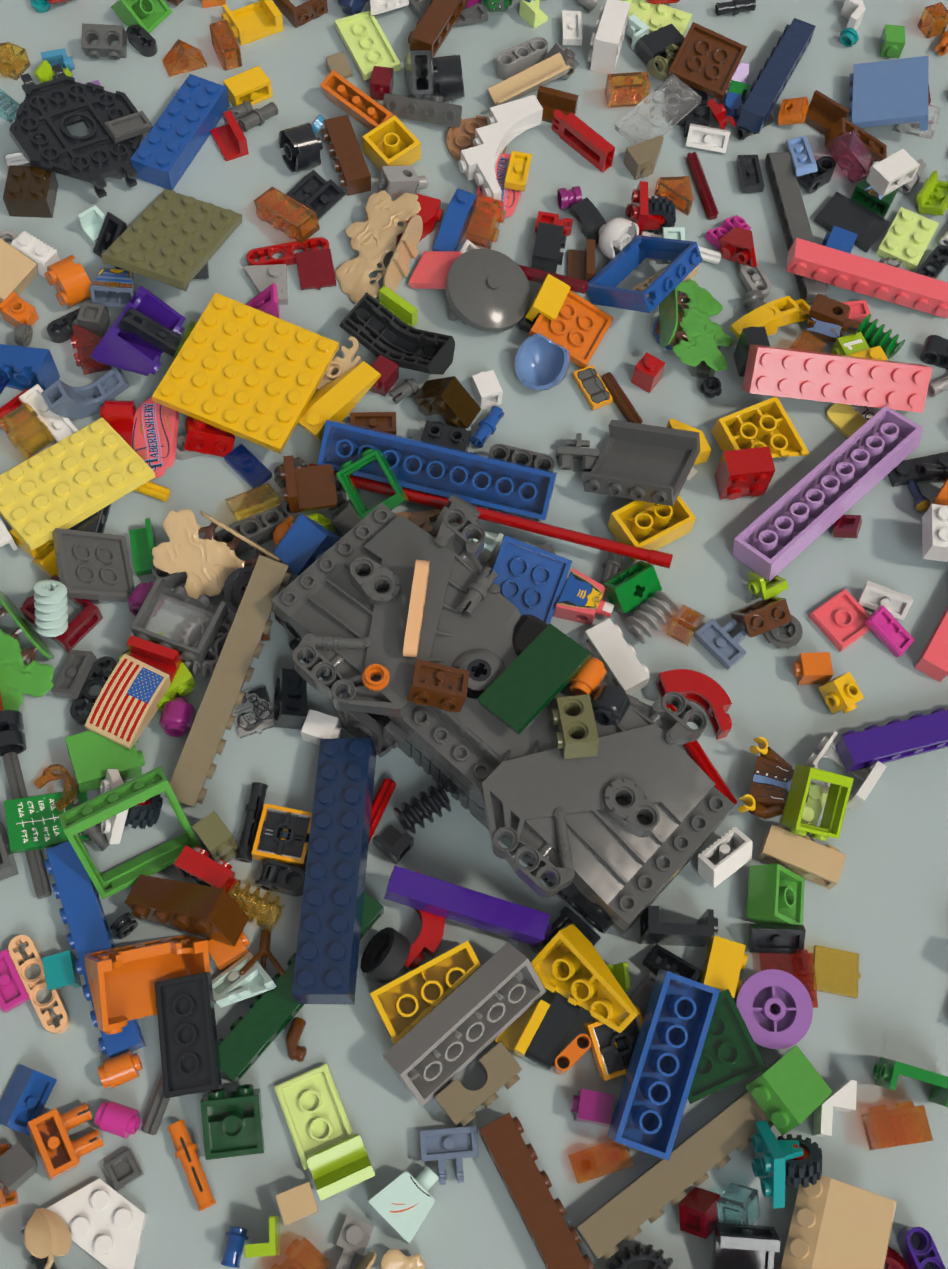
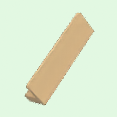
[487,52,570,106]

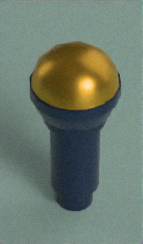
[907,480,930,512]

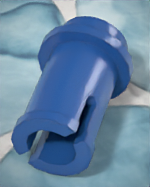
[221,1226,249,1268]

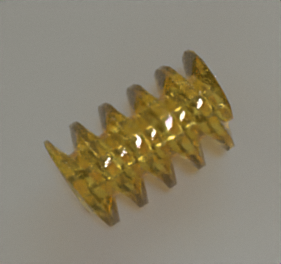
[228,879,284,931]

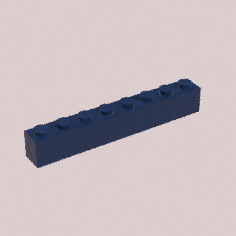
[736,18,816,134]

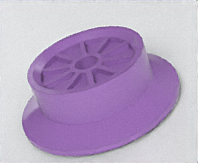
[736,969,813,1049]

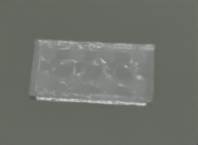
[615,74,702,145]

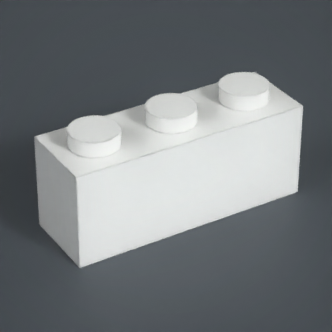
[582,618,650,695]

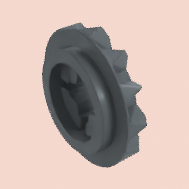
[764,614,803,649]

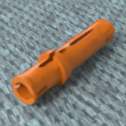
[167,1119,216,1212]

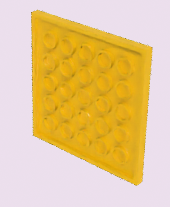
[152,292,339,454]

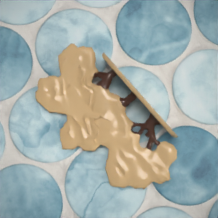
[152,509,284,599]

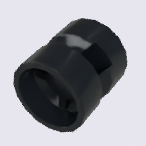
[0,710,27,757]

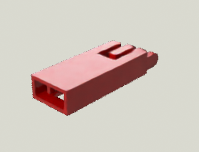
[552,110,615,173]

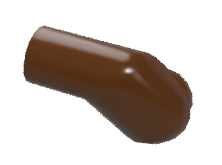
[286,1017,307,1062]

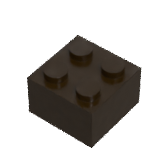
[3,165,58,218]

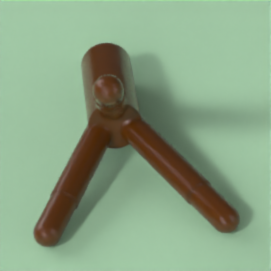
[239,929,284,975]

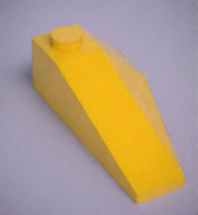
[297,361,381,443]
[531,924,640,1033]

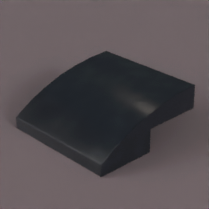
[285,170,346,221]

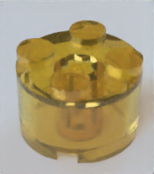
[0,402,54,459]

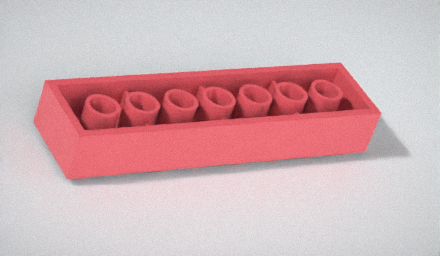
[742,344,932,413]

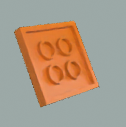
[528,290,614,368]

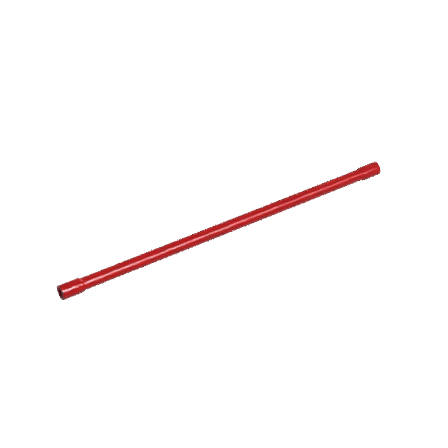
[308,463,673,569]

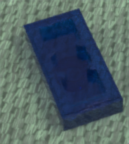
[224,444,273,490]

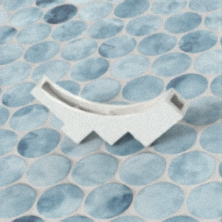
[458,95,543,208]

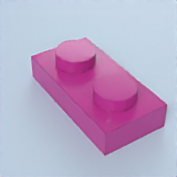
[0,949,30,1013]

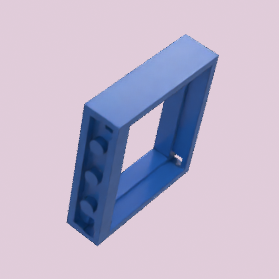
[587,235,703,313]

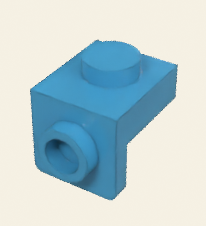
[40,48,75,77]

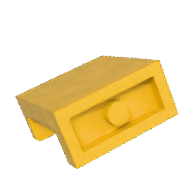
[221,0,284,46]

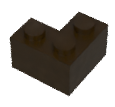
[413,376,481,429]

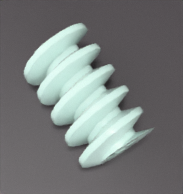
[33,580,68,637]

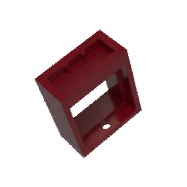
[20,574,103,653]

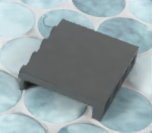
[582,420,701,506]

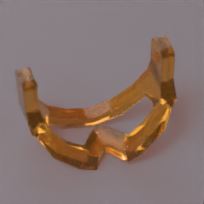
[34,764,78,811]

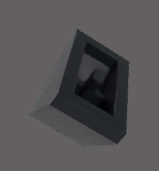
[93,212,128,256]

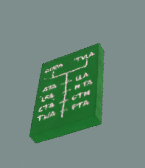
[4,789,92,854]

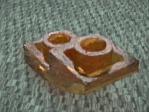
[569,1140,634,1184]

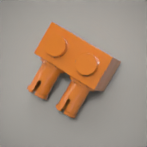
[27,1102,104,1181]

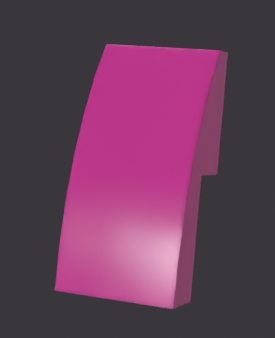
[705,215,751,250]

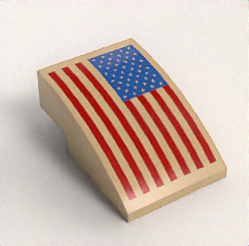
[85,653,171,750]

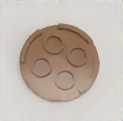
[446,115,507,161]

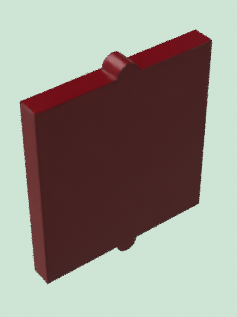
[295,249,337,290]

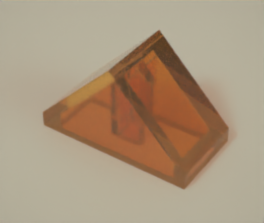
[162,39,207,77]
[654,176,694,216]
[667,605,705,646]

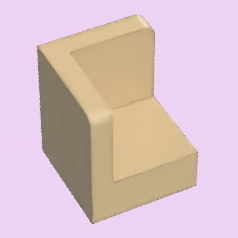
[275,1182,318,1226]

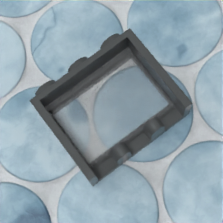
[130,577,229,664]

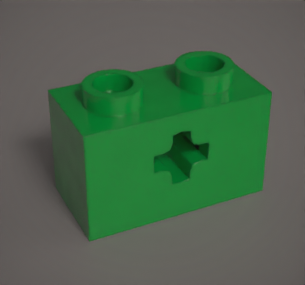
[602,560,662,613]

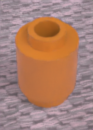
[570,657,607,696]
[97,1050,143,1088]

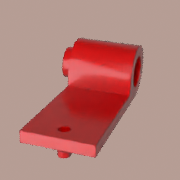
[100,401,136,447]

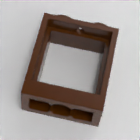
[273,0,328,28]

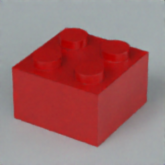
[714,446,776,500]

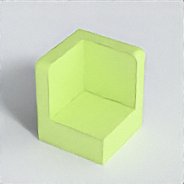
[519,0,548,28]

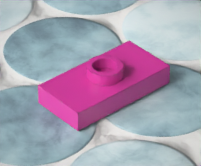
[864,605,915,657]

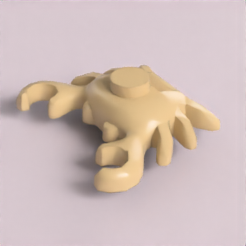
[316,336,361,390]

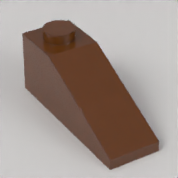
[825,117,887,162]

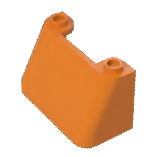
[84,935,210,1034]

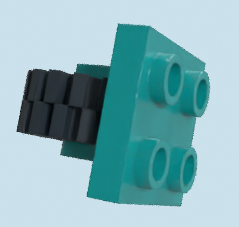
[751,1121,822,1209]

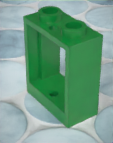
[336,448,409,519]

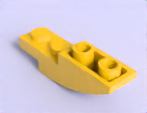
[730,296,811,339]

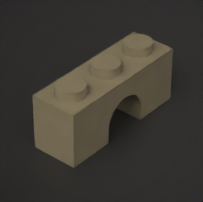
[434,1042,522,1127]

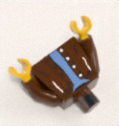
[738,737,810,819]

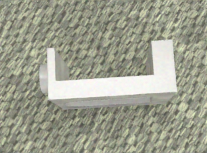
[805,731,887,812]

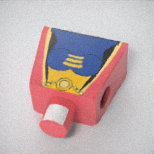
[554,568,615,625]

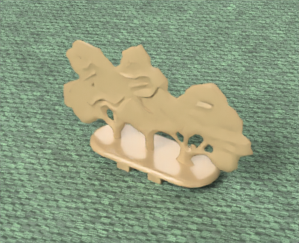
[335,190,423,303]

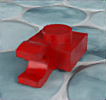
[707,98,736,130]

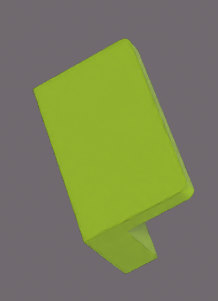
[379,285,418,327]
[306,1134,375,1201]
[245,1216,281,1258]

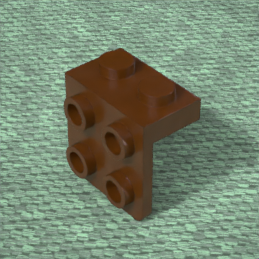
[280,455,338,512]

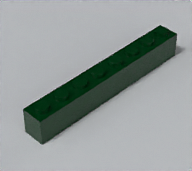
[218,891,384,1084]

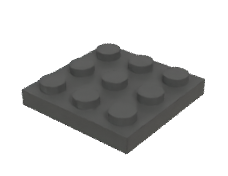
[52,528,135,602]

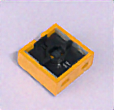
[251,803,312,869]
[583,1006,643,1081]

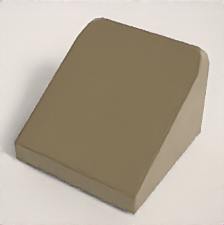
[326,52,353,78]

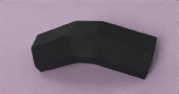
[339,292,455,375]

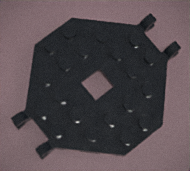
[9,64,143,198]

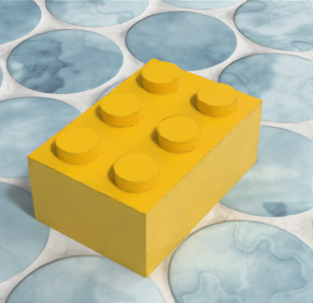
[607,495,696,563]

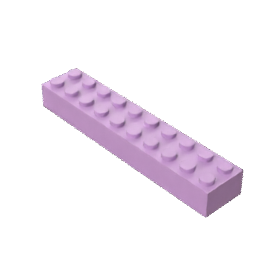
[733,406,923,581]

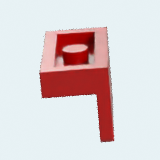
[210,110,249,161]
[127,635,182,686]

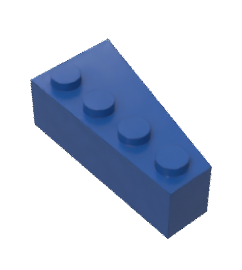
[0,344,60,391]

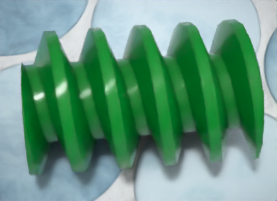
[857,314,905,359]

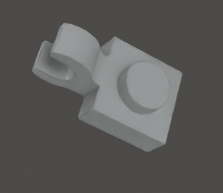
[336,1215,374,1269]

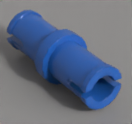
[470,406,504,448]

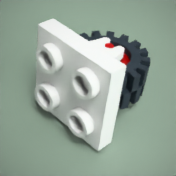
[100,769,163,844]

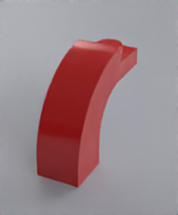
[655,669,732,740]
[402,871,445,973]

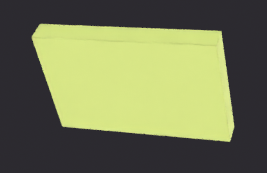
[274,1063,354,1170]

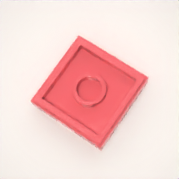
[408,251,462,289]
[808,589,871,652]

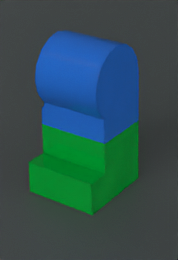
[724,80,751,121]

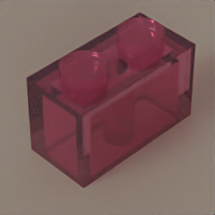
[831,130,874,183]

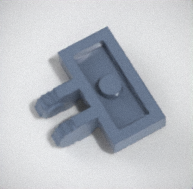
[694,618,747,670]
[419,1126,479,1185]

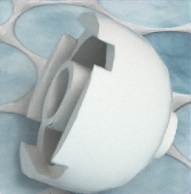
[599,217,639,260]

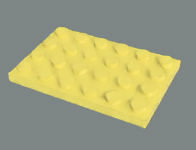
[0,417,155,551]

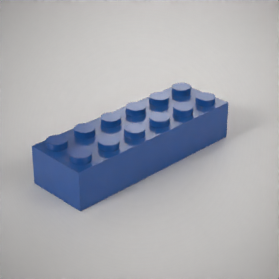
[130,74,230,190]
[607,969,720,1161]

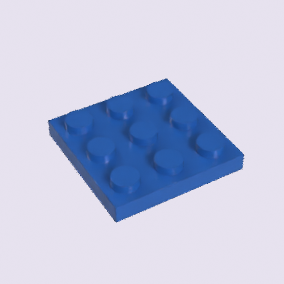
[489,535,572,629]

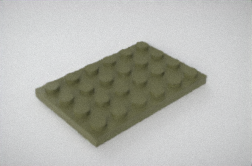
[102,189,242,290]

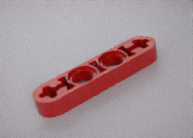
[247,237,330,266]

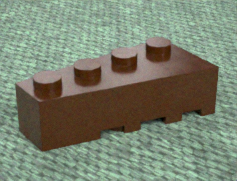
[125,874,249,946]

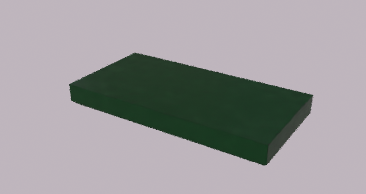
[477,624,592,735]

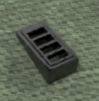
[642,944,703,983]

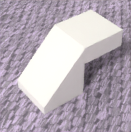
[840,0,866,30]
[813,1080,857,1138]

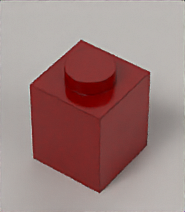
[631,352,666,393]

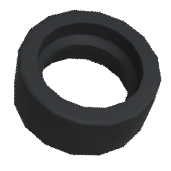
[360,927,410,984]

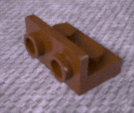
[731,597,792,638]
[407,659,470,712]

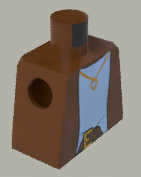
[806,293,861,342]

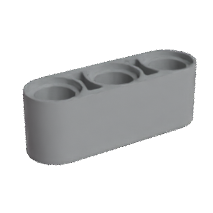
[496,37,548,80]

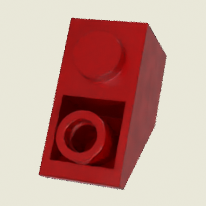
[719,227,757,268]

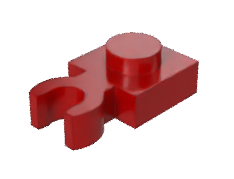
[535,211,573,236]

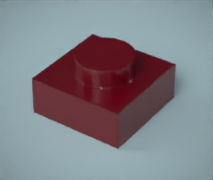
[833,515,862,538]

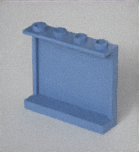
[848,55,929,131]

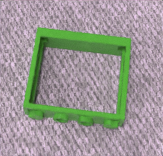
[58,766,202,899]

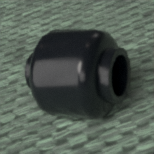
[591,684,630,726]

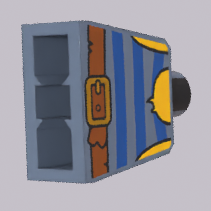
[90,267,135,308]

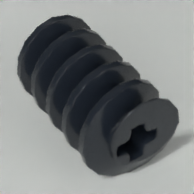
[393,781,452,834]

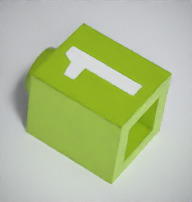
[831,332,869,355]

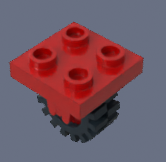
[625,181,676,238]

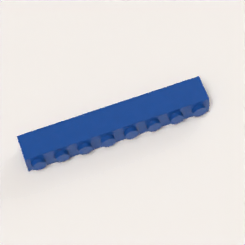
[44,841,146,1058]

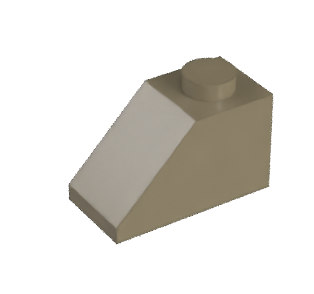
[623,135,664,180]

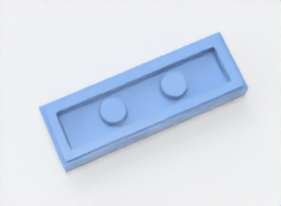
[786,135,817,177]

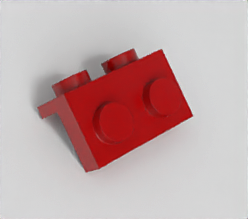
[184,416,235,458]

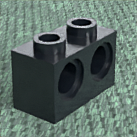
[274,668,307,729]

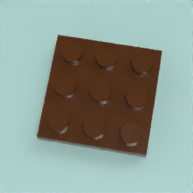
[668,22,747,100]

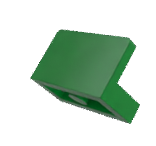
[129,518,157,576]

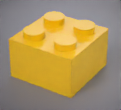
[362,115,421,171]

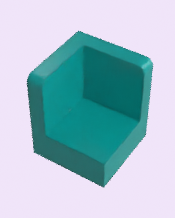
[42,950,81,991]

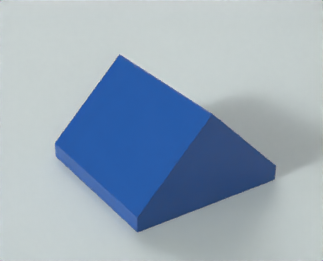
[272,513,340,575]

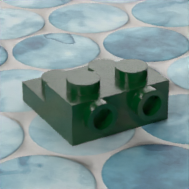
[200,1084,265,1160]

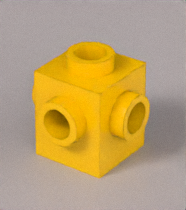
[818,672,864,714]

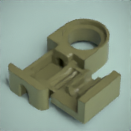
[647,43,682,86]

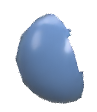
[515,333,570,391]

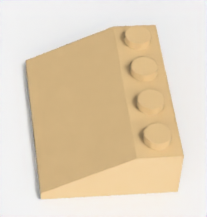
[781,1175,897,1269]

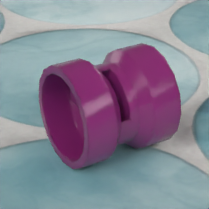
[557,186,582,210]

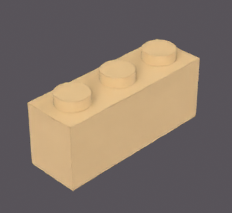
[757,825,846,889]

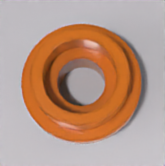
[362,664,390,691]

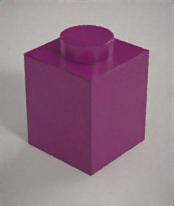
[571,1089,615,1127]

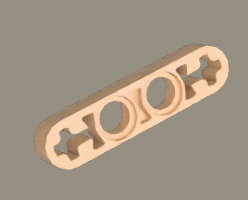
[403,559,430,658]
[8,935,71,1034]

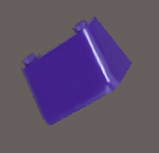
[90,286,186,376]

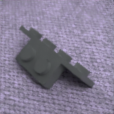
[383,93,462,128]

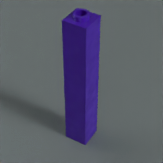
[384,866,552,947]

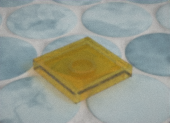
[225,483,282,521]

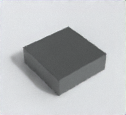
[103,1148,144,1191]

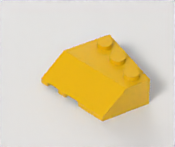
[711,396,810,458]

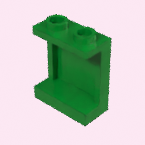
[873,1057,948,1107]

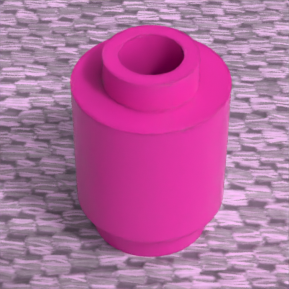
[95,1101,141,1139]

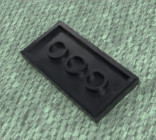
[155,972,222,1099]

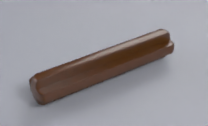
[601,372,643,424]

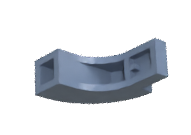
[41,367,130,418]

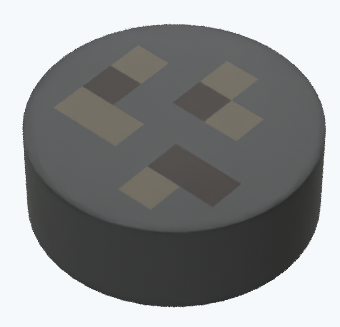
[15,323,33,347]

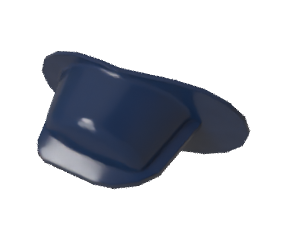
[338,0,370,15]

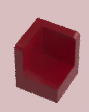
[679,1187,722,1239]

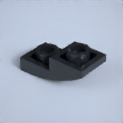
[570,197,606,245]

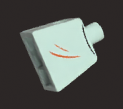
[369,1166,439,1243]

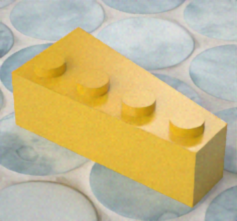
[369,941,481,1045]

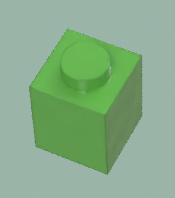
[879,24,905,59]

